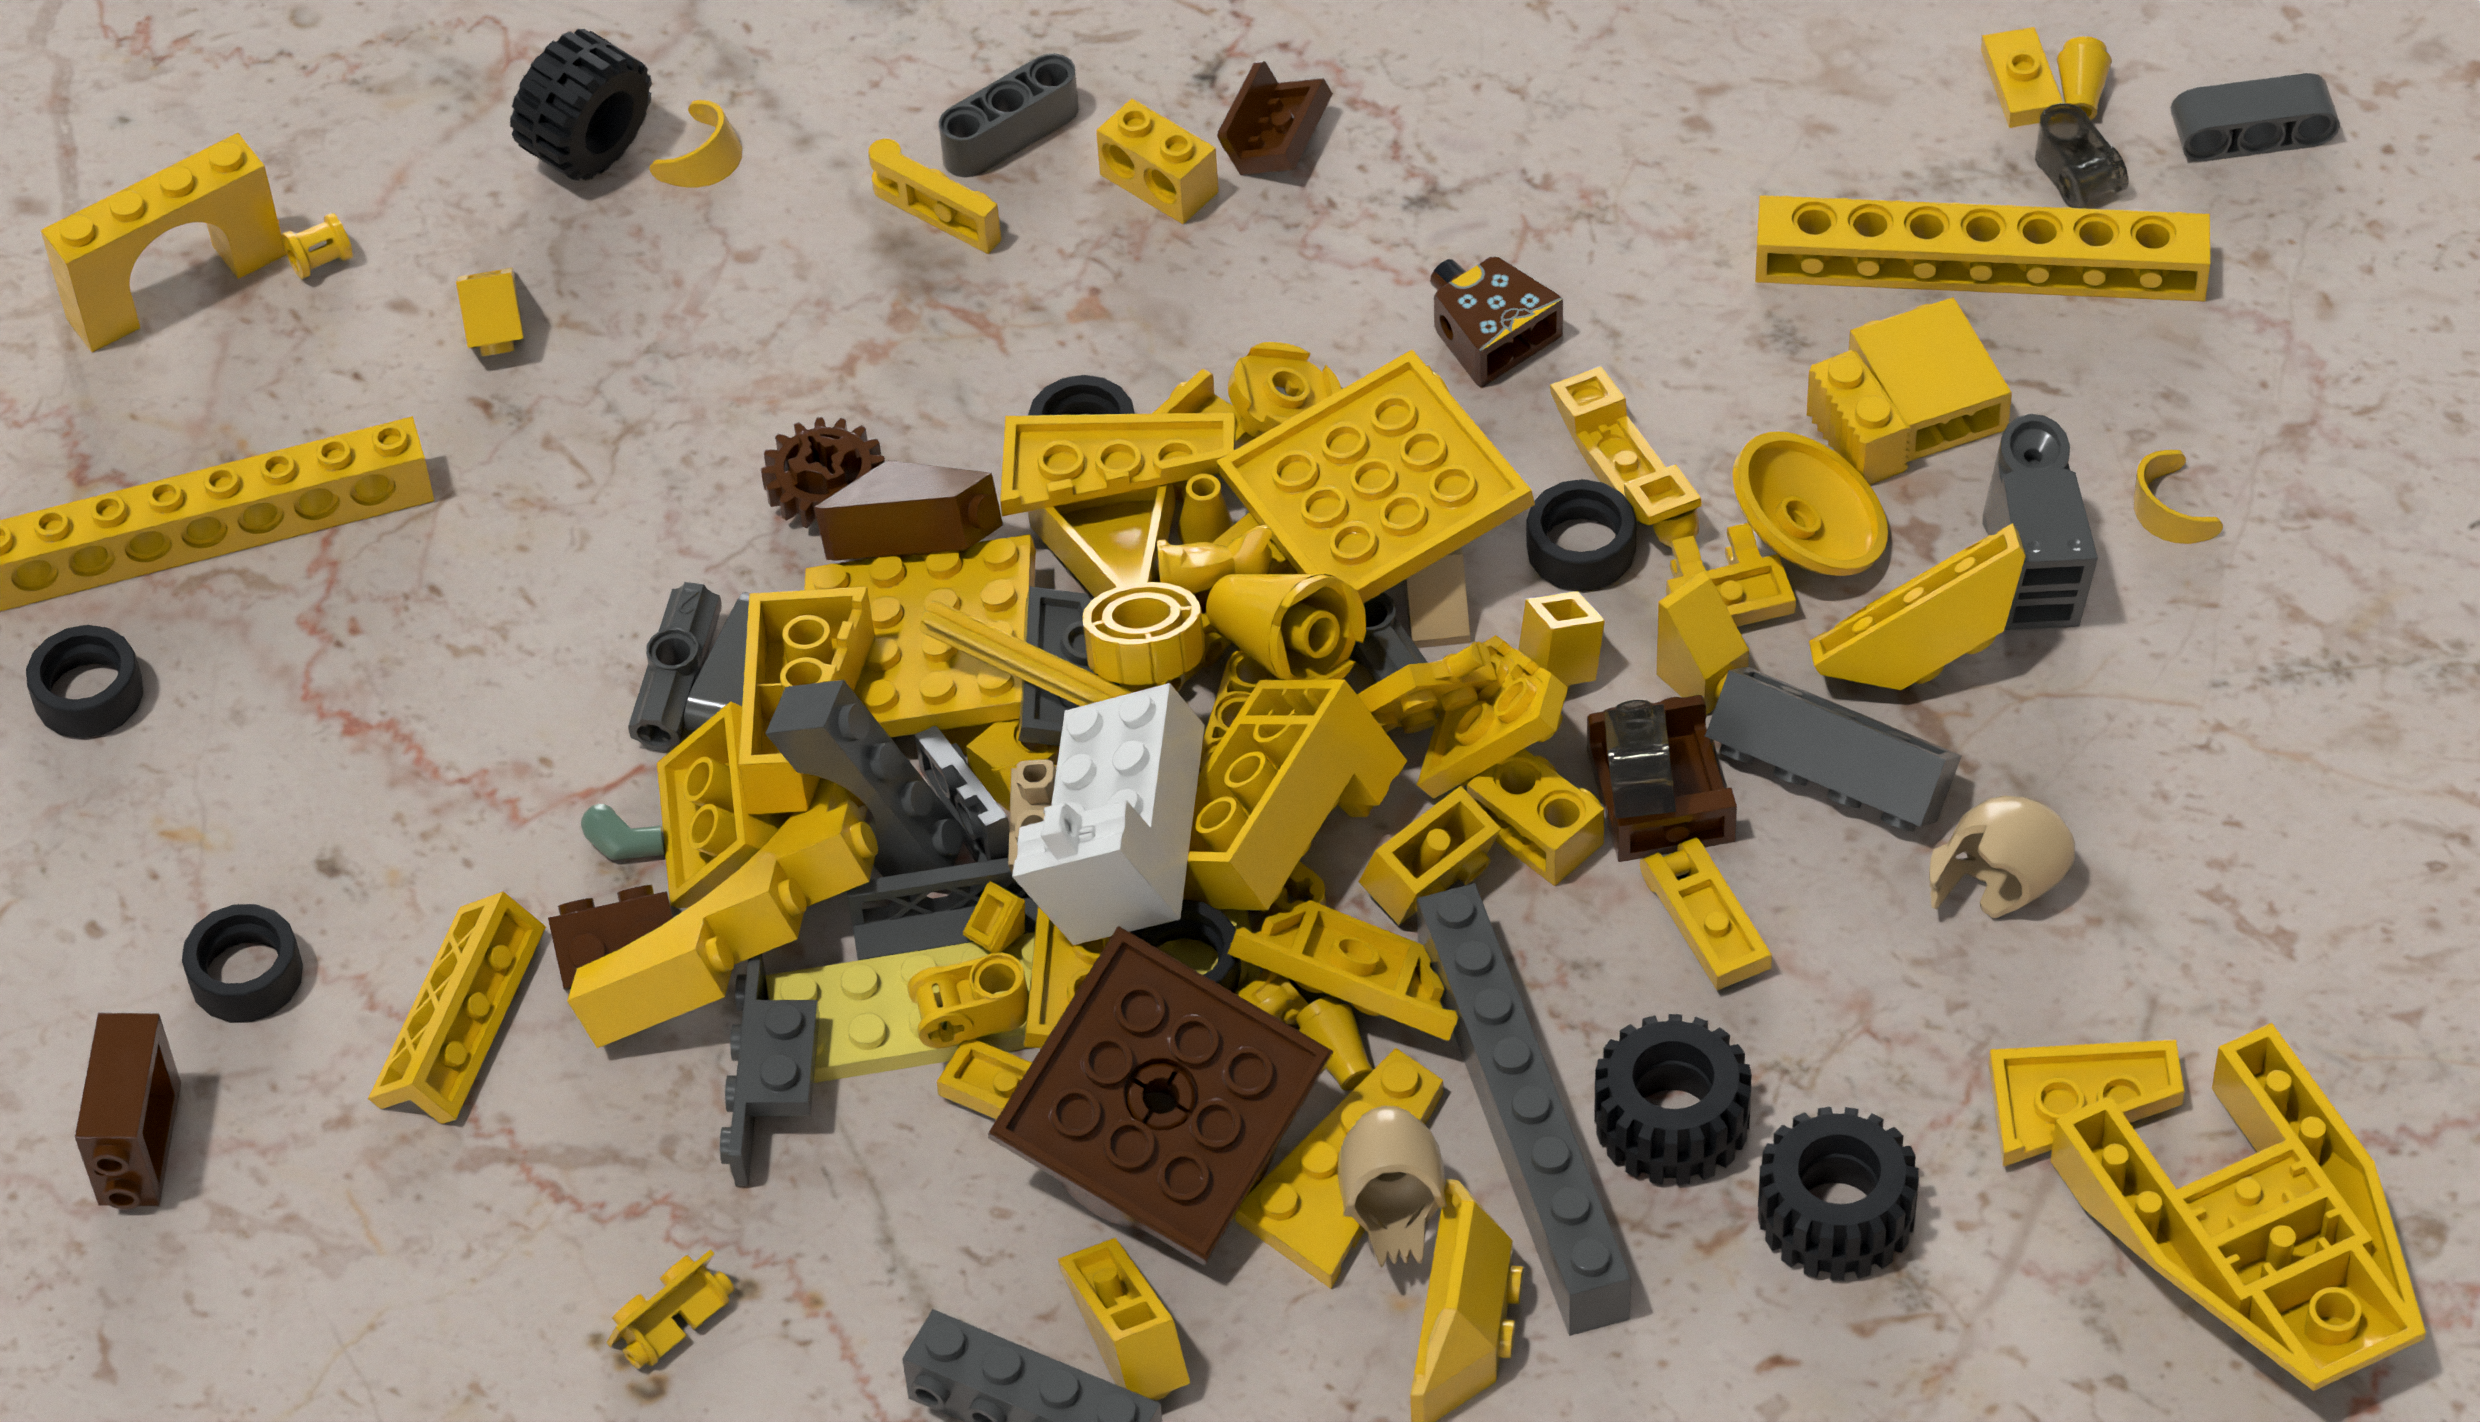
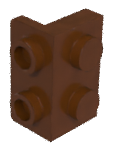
[1217,61,1333,175]
[548,885,673,991]

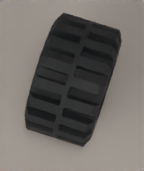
[510,29,652,181]
[1594,1014,1752,1185]
[1758,1107,1919,1281]

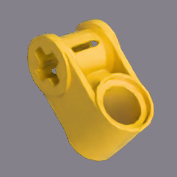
[907,952,1029,1048]

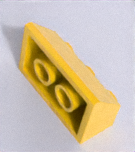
[657,701,793,909]

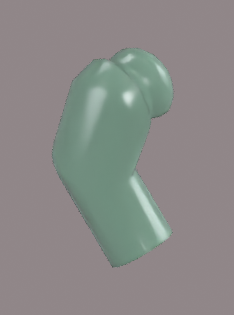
[581,804,665,860]

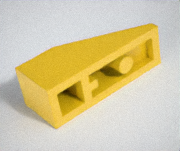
[1057,1237,1190,1401]

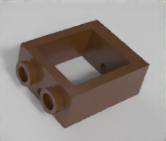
[75,1013,181,1210]

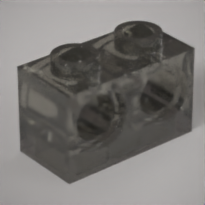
[1604,700,1676,819]

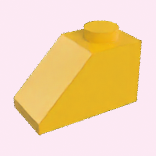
[456,267,524,356]
[1657,571,1749,715]

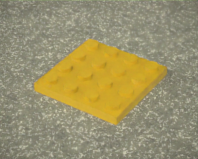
[1216,349,1535,604]
[804,534,1036,737]

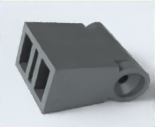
[1982,414,2098,630]

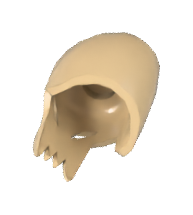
[1929,795,2075,918]
[1338,1106,1447,1268]

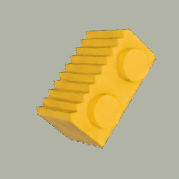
[1806,350,1912,485]

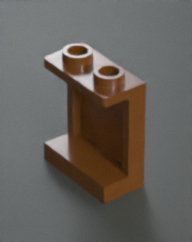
[1587,695,1737,862]

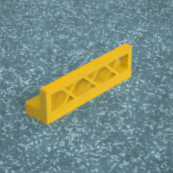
[368,891,546,1124]

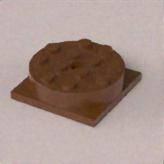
[988,926,1333,1266]

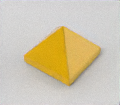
[962,881,1025,953]

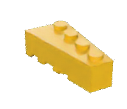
[739,587,875,814]

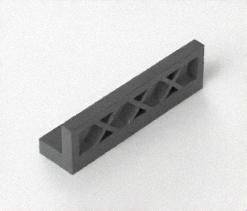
[847,858,1038,960]

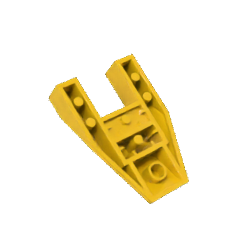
[2050,1023,2426,1391]

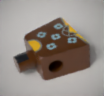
[1430,257,1563,388]

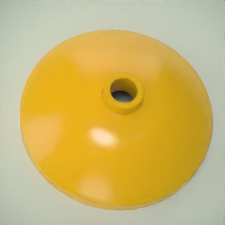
[1732,431,1888,576]

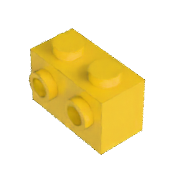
[1358,785,1501,925]

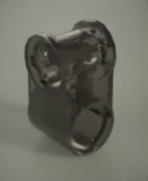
[2035,103,2129,208]

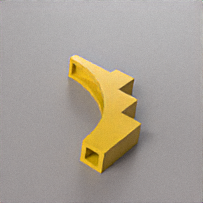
[567,778,878,1048]

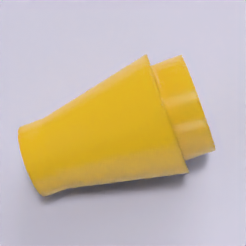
[2057,36,2112,122]
[1177,474,1234,544]
[1296,995,1373,1091]

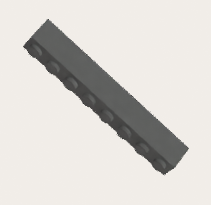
[1417,883,1631,1336]

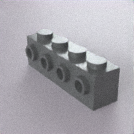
[1705,667,1962,831]
[902,1309,1162,1422]

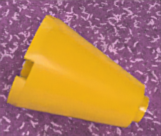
[1206,574,1366,680]

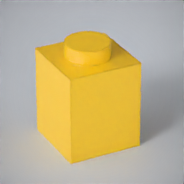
[1518,591,1605,687]

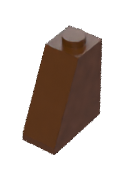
[814,460,1003,561]

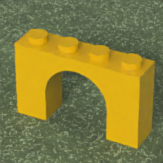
[40,133,286,353]

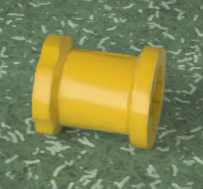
[281,212,353,279]

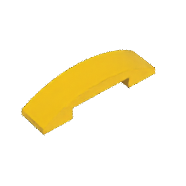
[1550,366,1702,526]

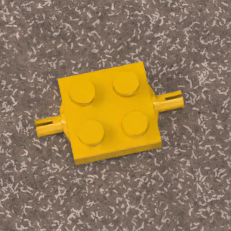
[1357,641,1497,734]

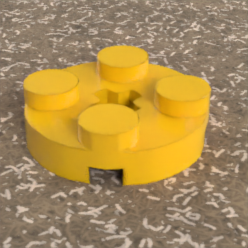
[1228,342,1342,438]

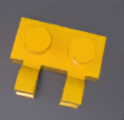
[1666,523,1796,627]

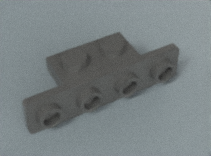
[720,954,820,1186]

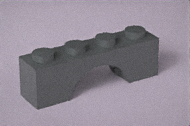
[765,680,967,877]

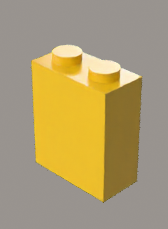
[1849,297,2012,462]

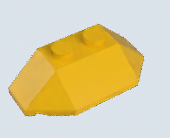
[1809,523,2026,690]
[1410,1179,1524,1422]

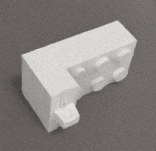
[1012,683,1205,945]

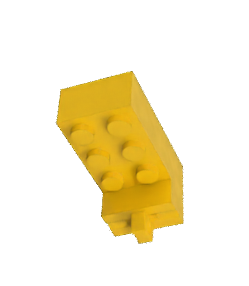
[1183,679,1407,910]

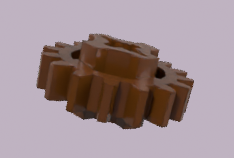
[761,417,885,528]

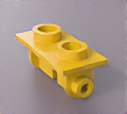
[606,1249,734,1369]

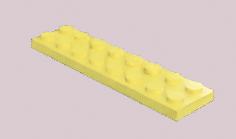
[766,909,1261,1083]

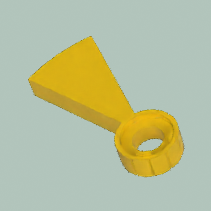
[1028,483,1205,685]

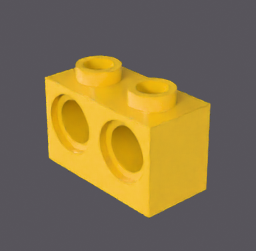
[1096,98,1219,225]
[1467,749,1604,886]

